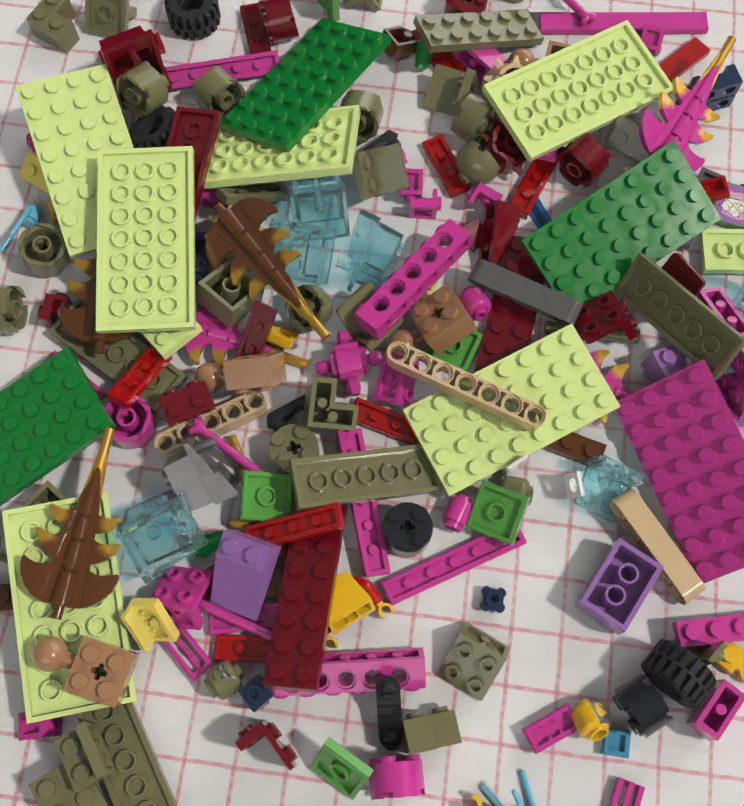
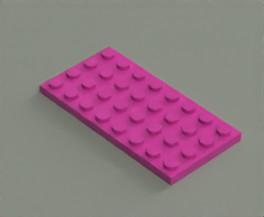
[616,359,744,583]

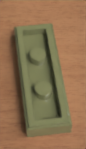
[216,184,288,205]

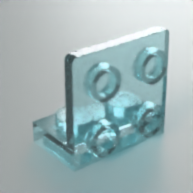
[574,454,646,523]

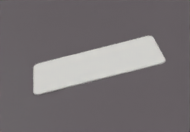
[527,7,567,12]

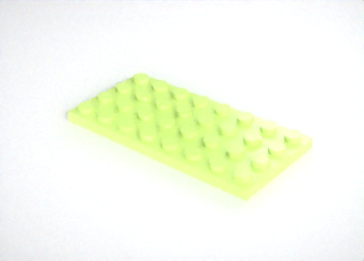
[482,20,673,162]
[15,64,134,259]
[204,105,361,189]
[96,146,196,334]
[402,324,621,497]
[2,492,138,724]

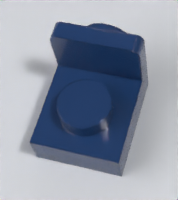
[238,674,274,713]

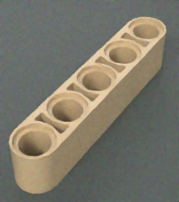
[154,390,268,459]
[609,488,705,605]

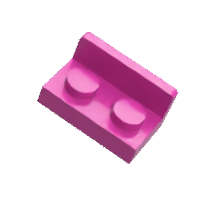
[374,353,420,407]

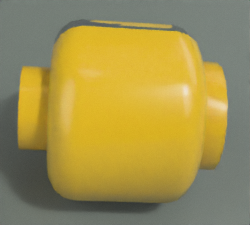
[571,699,611,742]

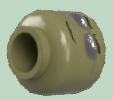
[203,660,244,700]

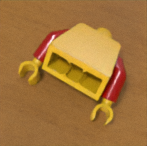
[325,572,393,652]

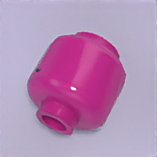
[459,286,492,321]

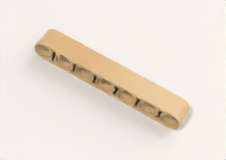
[386,341,547,431]

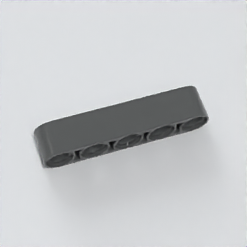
[467,258,583,326]

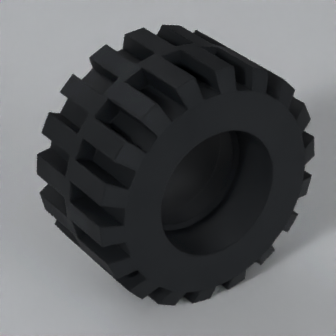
[164,0,221,40]
[128,106,175,148]
[641,639,717,710]

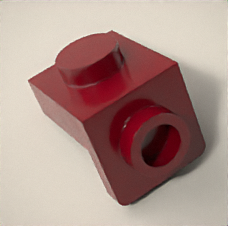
[38,292,73,328]

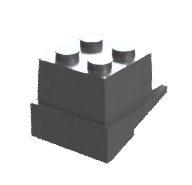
[162,435,239,514]

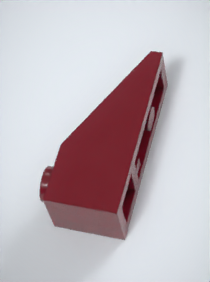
[478,200,520,264]

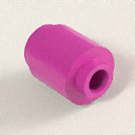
[442,494,473,533]

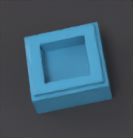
[600,727,631,759]

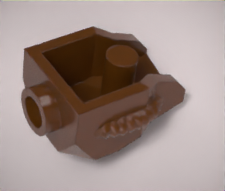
[383,25,417,61]

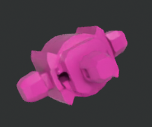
[315,330,382,397]

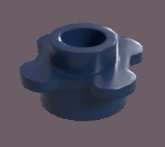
[480,586,506,613]

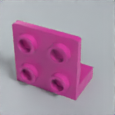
[149,565,214,630]

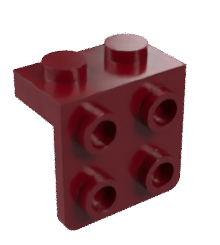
[662,253,705,296]
[575,290,638,344]
[158,379,216,427]
[235,721,298,771]

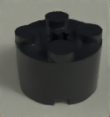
[382,502,433,558]
[612,673,674,738]

